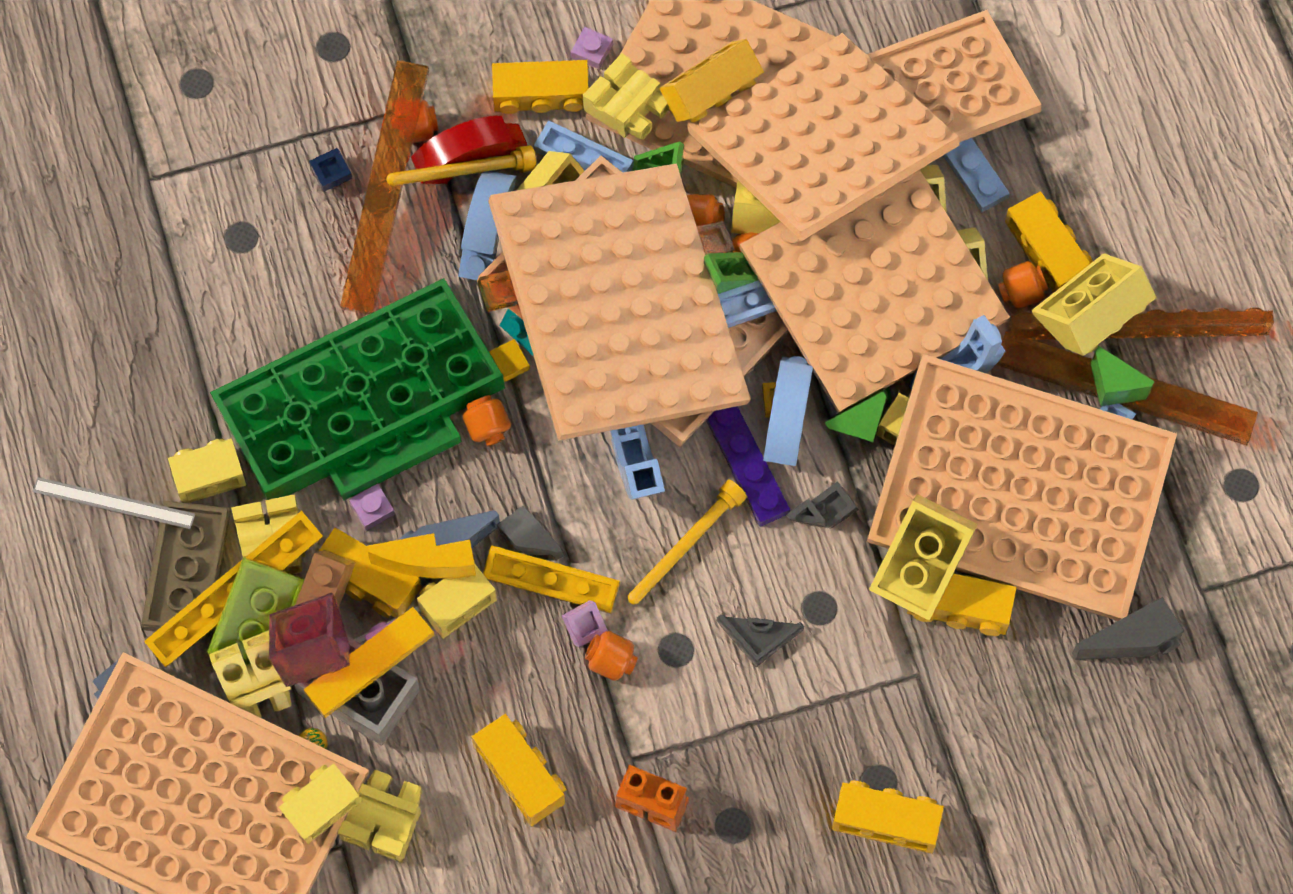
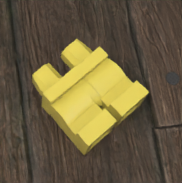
[583,53,670,140]
[231,494,305,574]
[209,630,291,718]
[338,770,422,863]

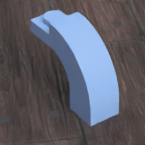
[458,171,516,280]
[909,315,1005,390]
[763,356,813,466]
[610,424,665,500]

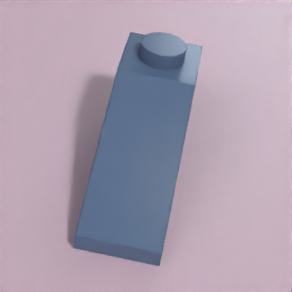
[399,510,500,587]

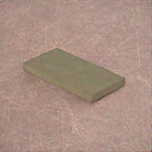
[141,500,231,638]

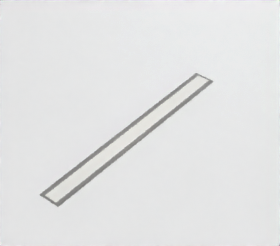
[32,477,195,529]

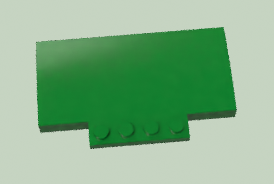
[210,278,505,501]

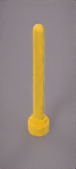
[386,145,536,186]
[628,479,747,605]

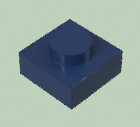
[309,148,352,192]

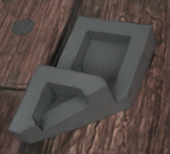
[787,481,859,528]
[497,506,564,559]

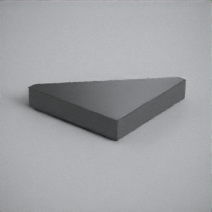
[716,615,805,667]

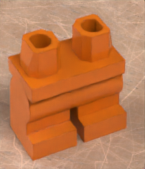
[615,765,689,832]

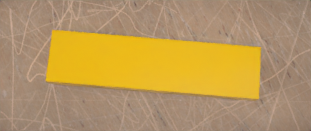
[483,545,620,614]
[303,607,435,718]

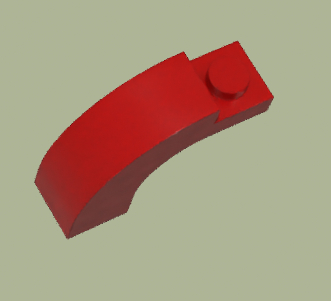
[411,115,528,184]

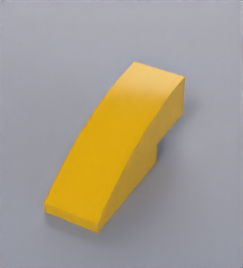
[367,533,476,579]

